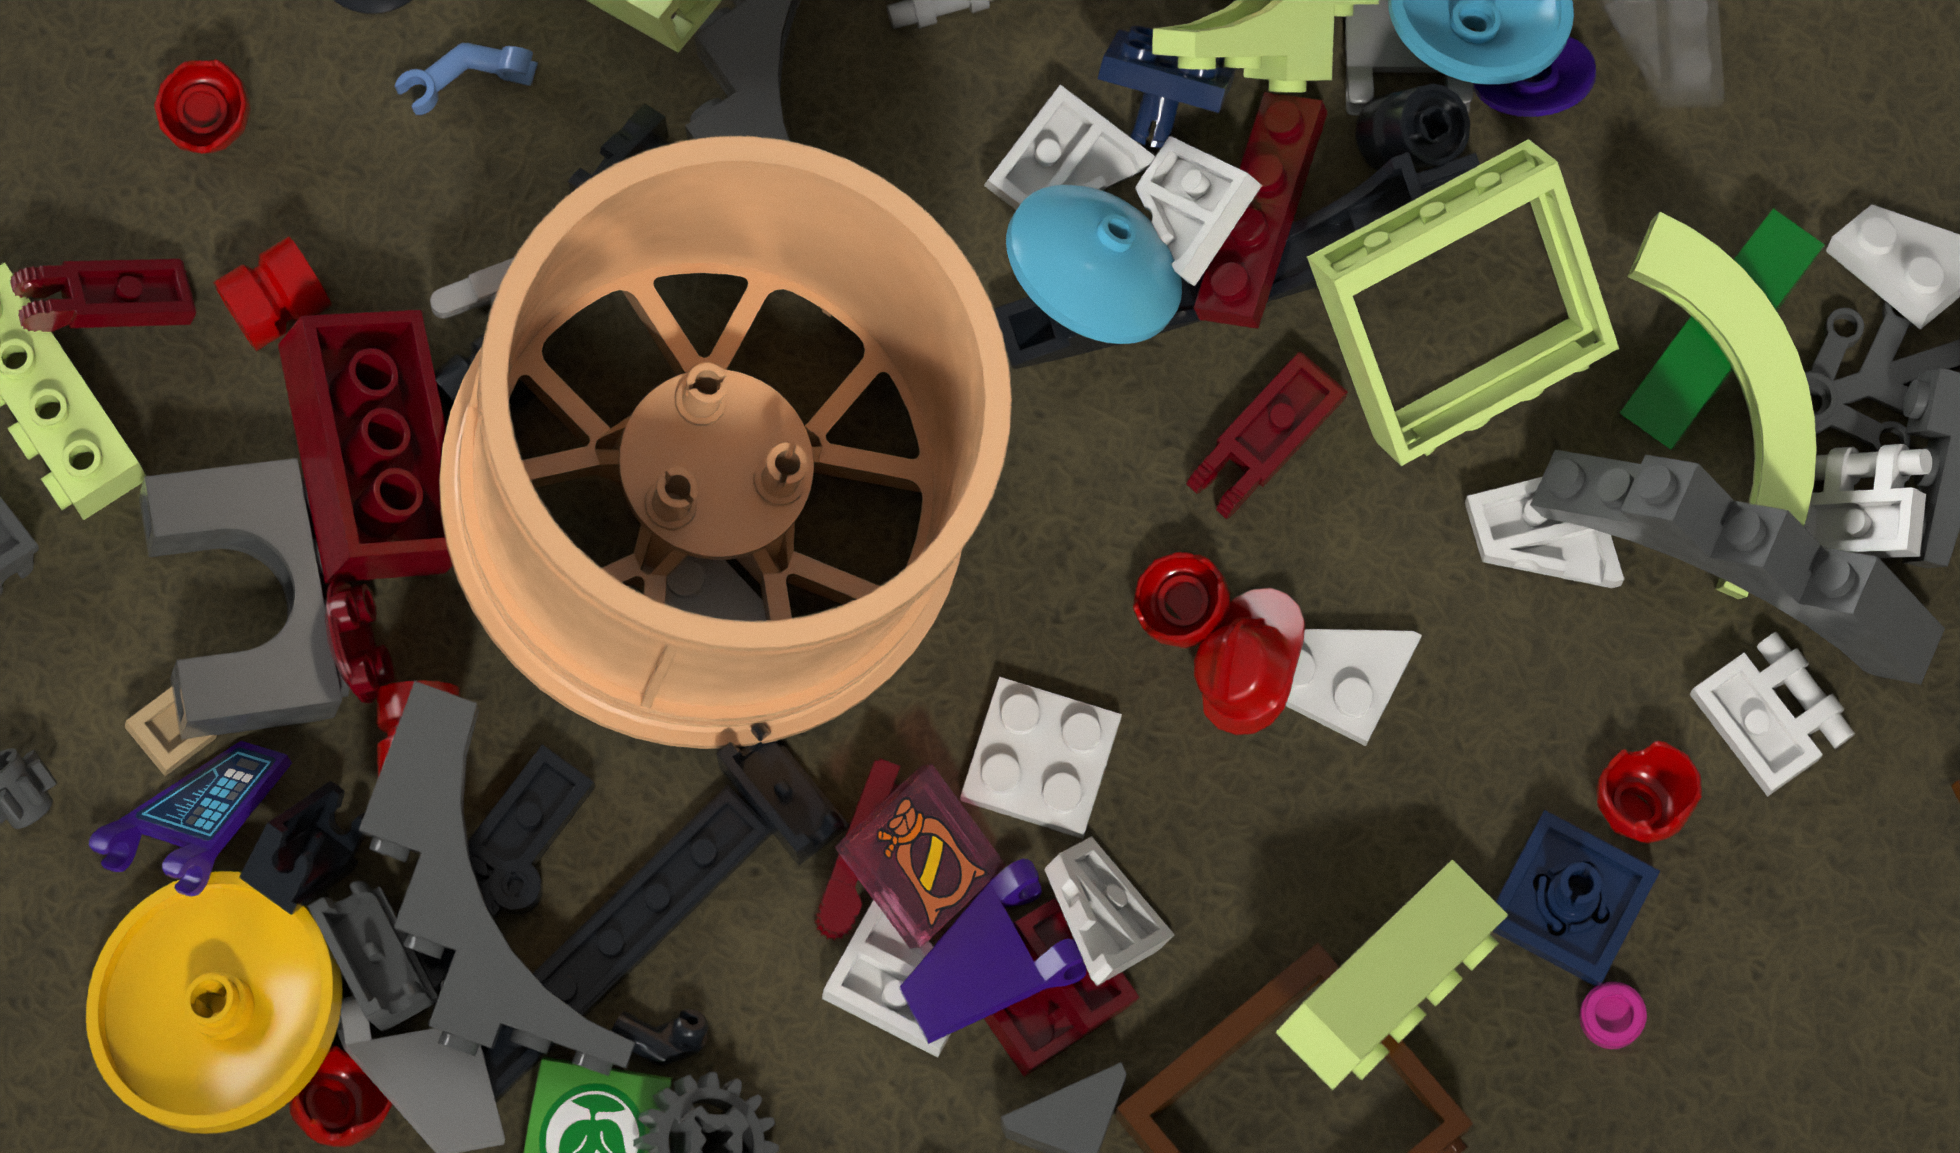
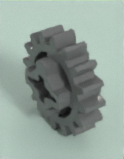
[633,1072,779,1153]

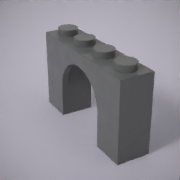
[139,458,349,740]

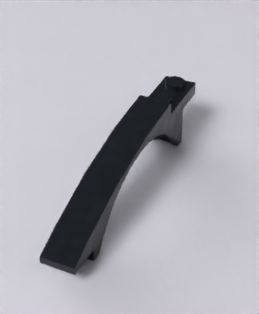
[993,152,1480,369]

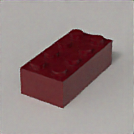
[278,310,453,583]

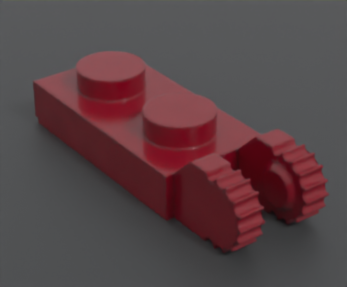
[10,259,197,332]
[1186,351,1348,520]
[814,758,905,941]

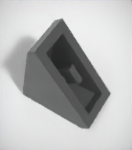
[1000,1063,1127,1153]

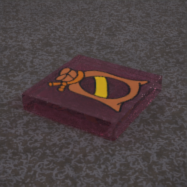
[835,764,1006,949]

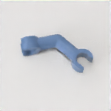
[395,43,537,115]

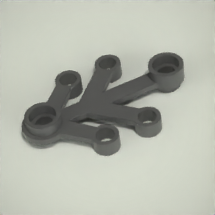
[1805,301,1960,452]

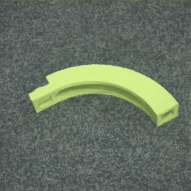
[1627,212,1817,599]

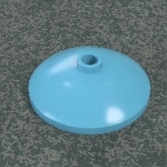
[1388,0,1574,84]
[1006,185,1182,344]

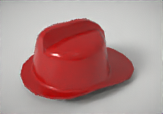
[1194,588,1305,735]

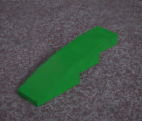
[1620,208,1825,450]

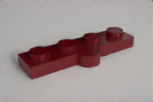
[1194,92,1328,329]

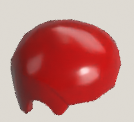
[154,59,251,154]
[1133,552,1230,649]
[1596,741,1702,843]
[289,1046,393,1147]

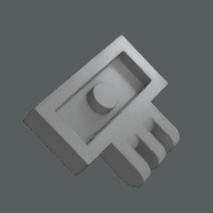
[430,257,515,319]

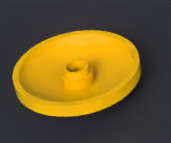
[86,871,342,1134]

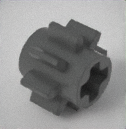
[0,748,57,829]

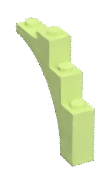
[1152,0,1379,92]

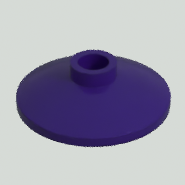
[1473,36,1596,117]

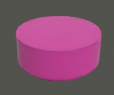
[1579,982,1647,1049]

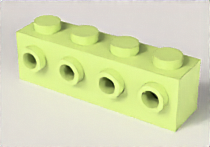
[0,263,146,520]
[1275,860,1508,1090]

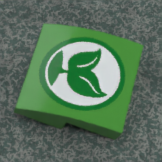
[524,1057,672,1153]

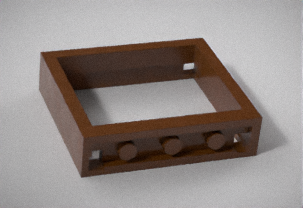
[1115,942,1473,1153]

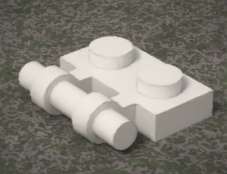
[1804,444,1932,558]
[1690,632,1855,796]

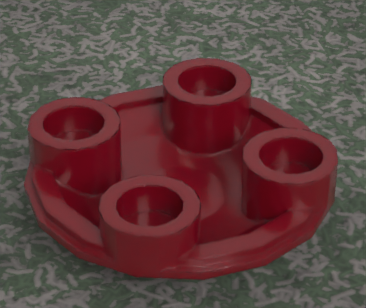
[325,579,395,704]

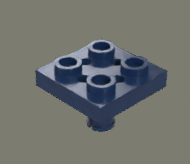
[1098,26,1236,148]
[1492,810,1660,987]

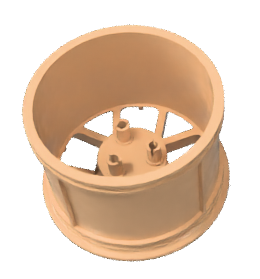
[439,136,1011,749]

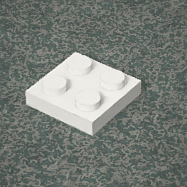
[960,677,1122,839]

